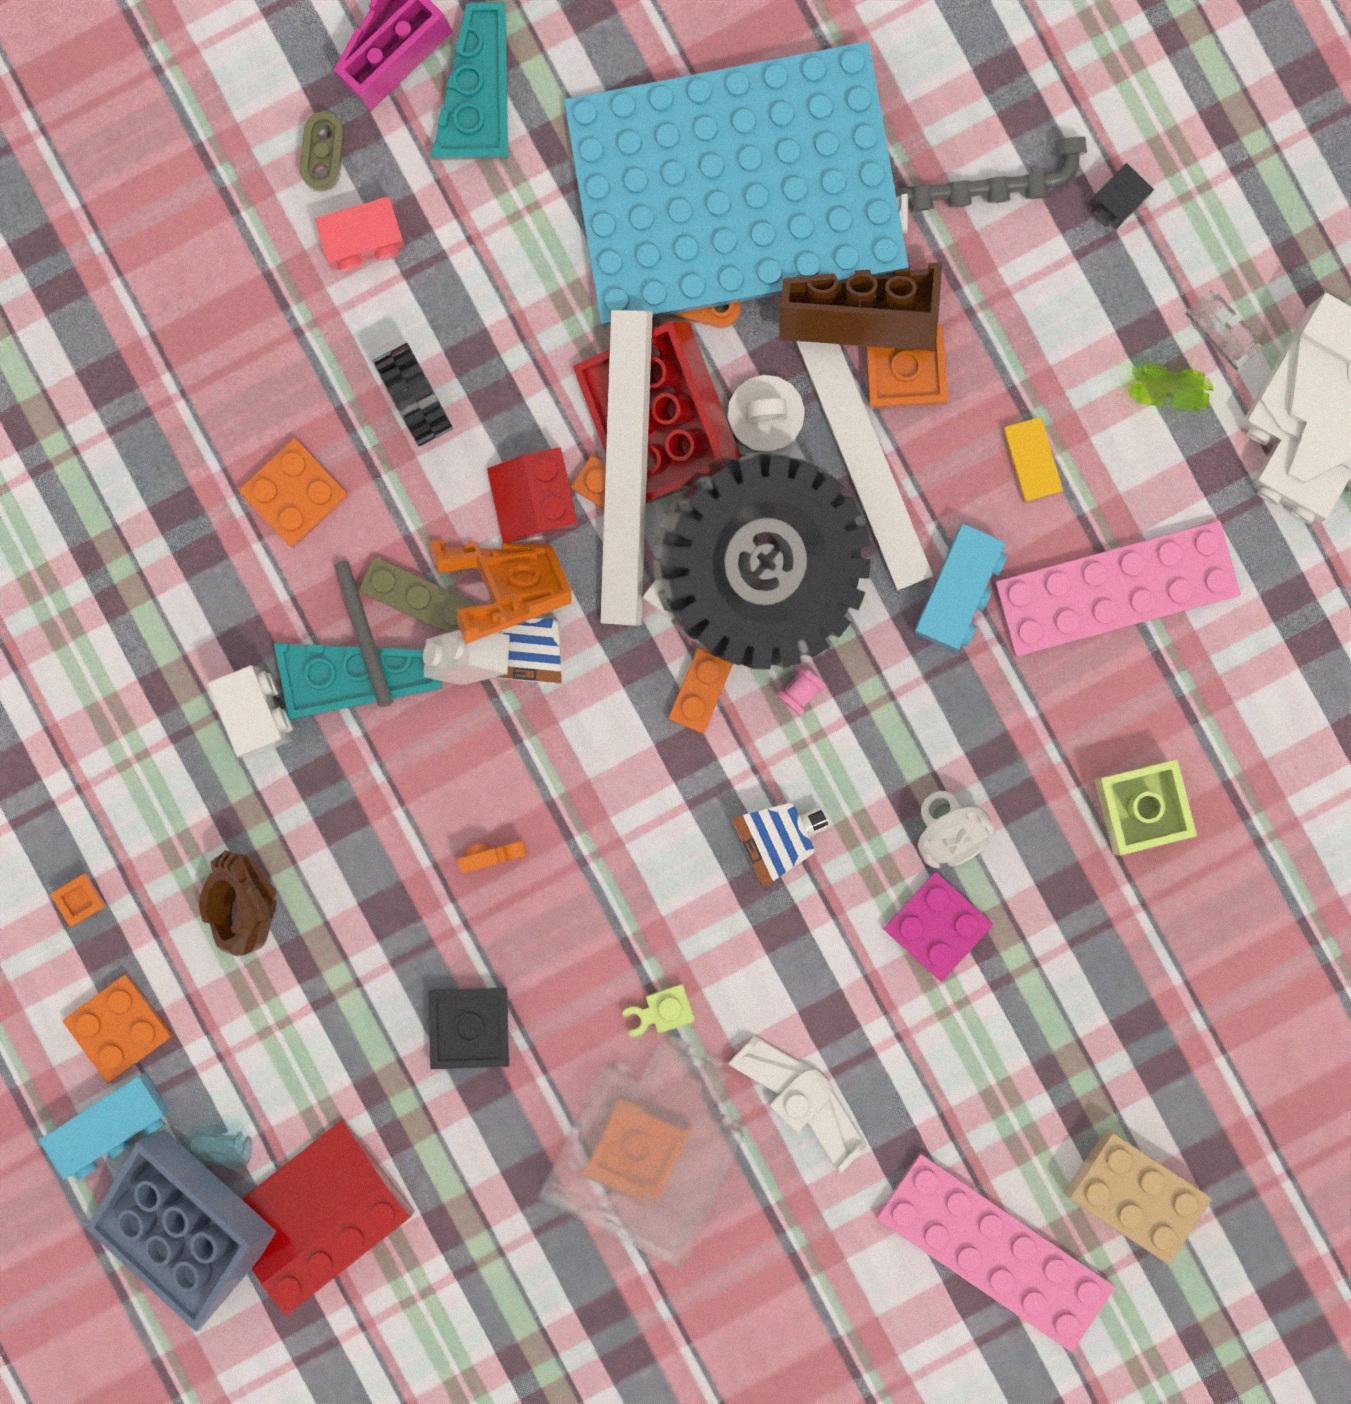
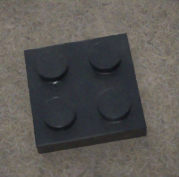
[428,987,510,1069]

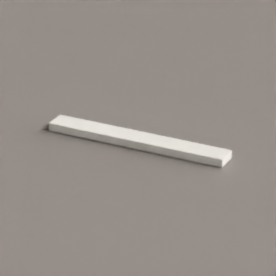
[601,310,653,626]
[795,341,933,591]

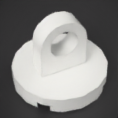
[727,375,805,453]
[917,791,995,868]

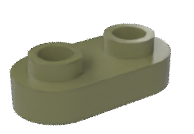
[300,111,345,191]

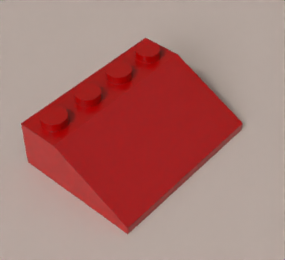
[573,321,740,504]
[241,1119,415,1316]

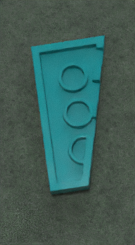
[430,2,509,160]
[274,643,443,720]

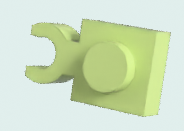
[622,983,695,1037]

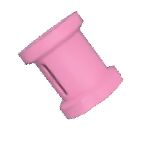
[776,665,826,716]

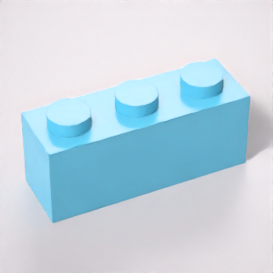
[913,524,1008,652]
[38,1073,170,1180]

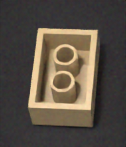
[1064,1128,1212,1265]

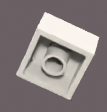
[207,665,294,758]

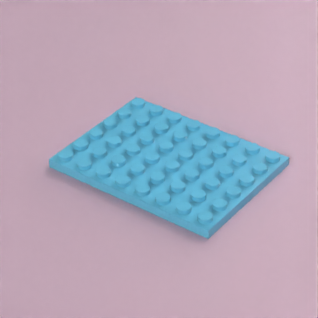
[564,41,909,327]

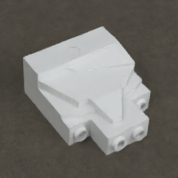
[1240,292,1351,524]

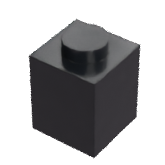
[1089,162,1155,230]

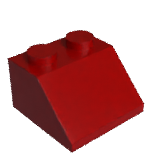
[487,447,579,543]

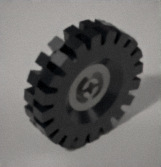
[653,452,871,670]

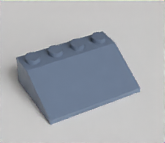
[85,1130,276,1332]

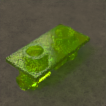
[1129,364,1214,412]

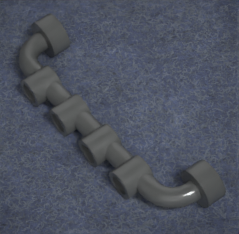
[889,137,1087,212]

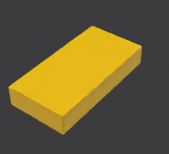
[1003,417,1063,503]

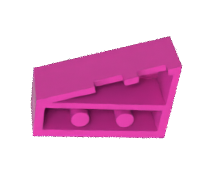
[334,0,453,112]

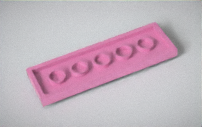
[994,521,1241,657]
[876,1152,1116,1352]

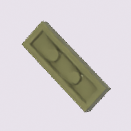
[358,556,481,633]

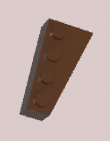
[779,262,942,351]

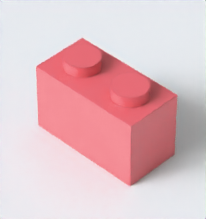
[314,196,406,272]

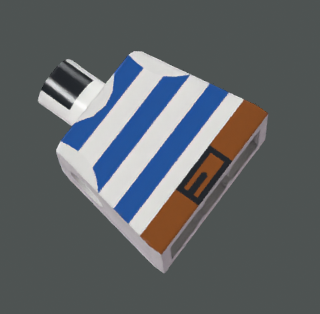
[493,615,563,685]
[731,802,830,887]

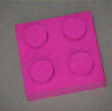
[883,872,994,982]

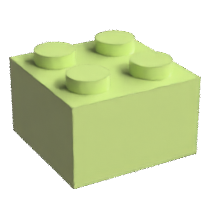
[1094,760,1197,855]

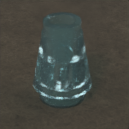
[191,1131,252,1170]

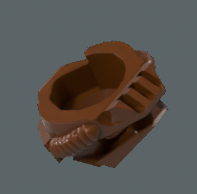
[199,850,277,956]

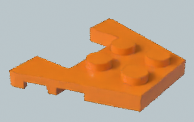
[430,540,572,643]

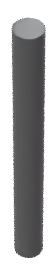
[334,561,393,707]

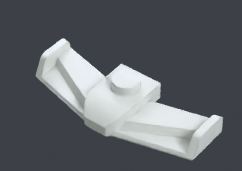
[727,1035,866,1174]

